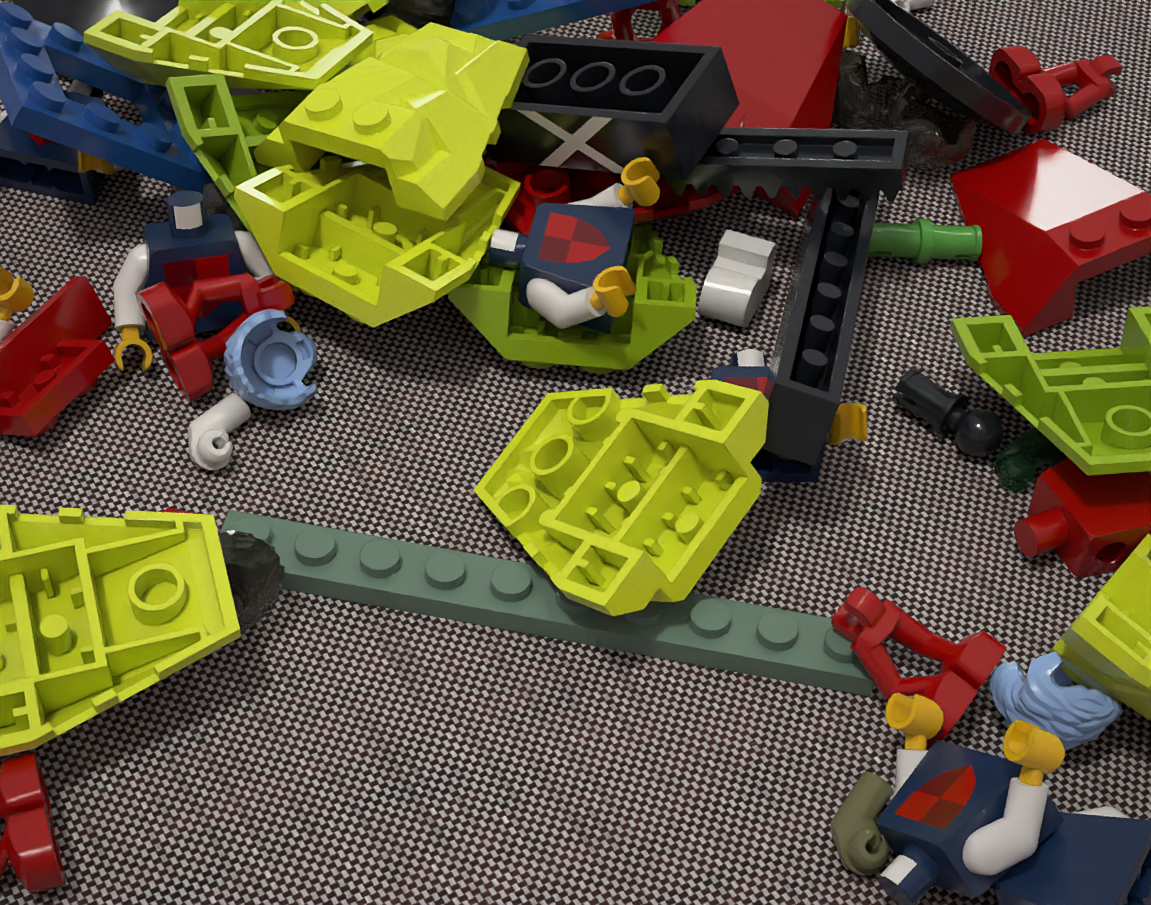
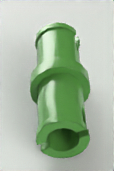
[867,218,982,264]

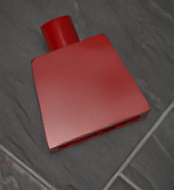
[1014,458,1151,578]

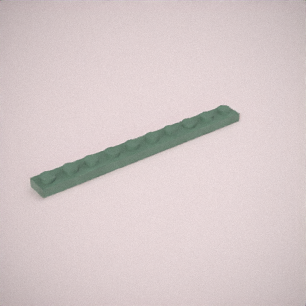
[218,510,874,697]

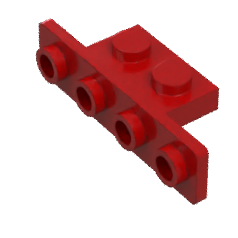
[0,276,115,437]

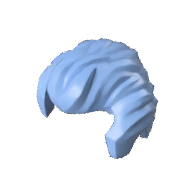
[224,309,318,411]
[989,651,1123,751]

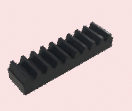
[666,127,910,202]

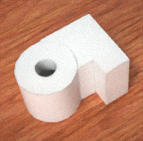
[698,229,776,328]

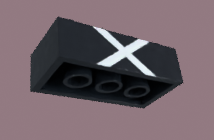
[486,34,740,180]

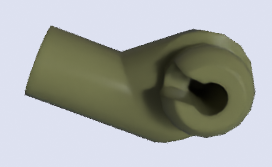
[830,771,894,876]

